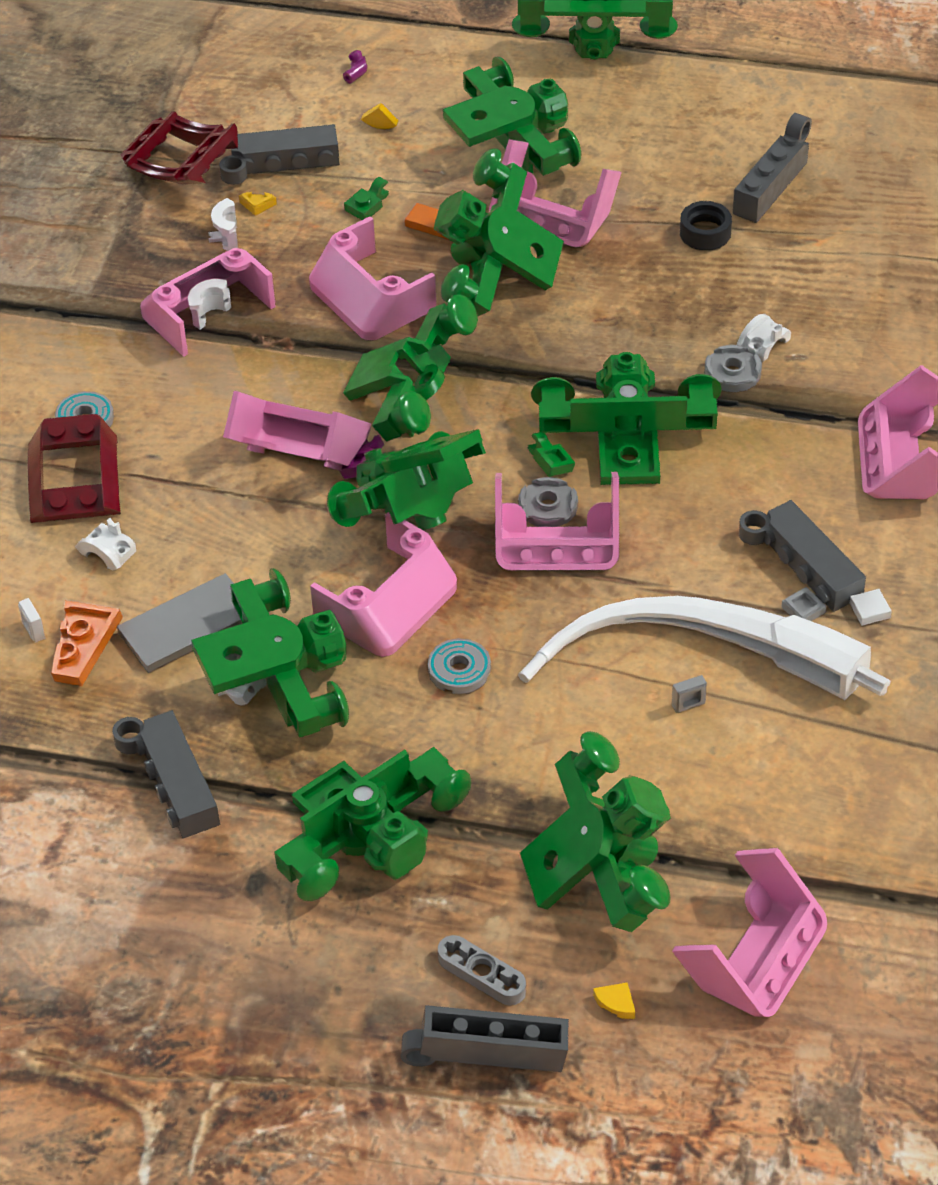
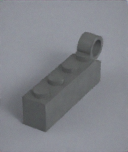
[733,113,812,223]
[219,124,340,185]
[739,500,866,612]
[112,710,220,839]
[401,1005,569,1072]

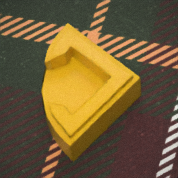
[361,103,399,129]
[239,192,277,216]
[593,982,636,1019]

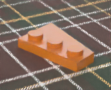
[51,600,123,686]

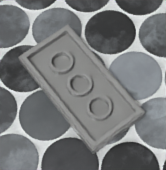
[117,573,243,673]

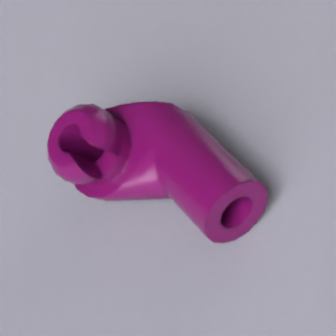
[343,50,368,84]

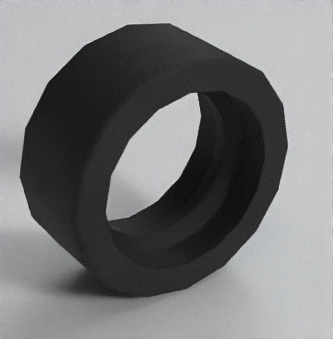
[680,201,732,251]

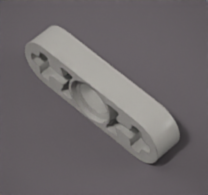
[438,935,526,1005]

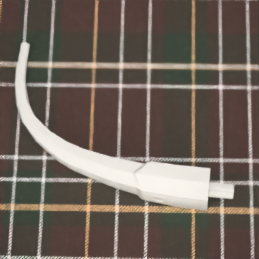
[518,596,891,700]

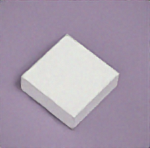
[849,589,892,626]
[18,598,45,643]

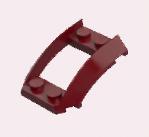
[120,111,238,184]
[28,414,121,523]

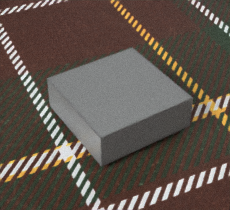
[781,587,826,621]
[671,675,707,713]

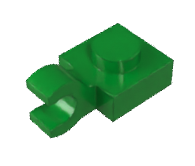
[344,177,389,220]
[527,432,575,477]

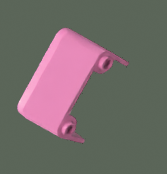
[489,139,621,247]
[309,216,436,340]
[140,248,275,357]
[858,365,938,499]
[223,391,371,471]
[495,472,619,570]
[310,512,457,657]
[672,848,827,1017]

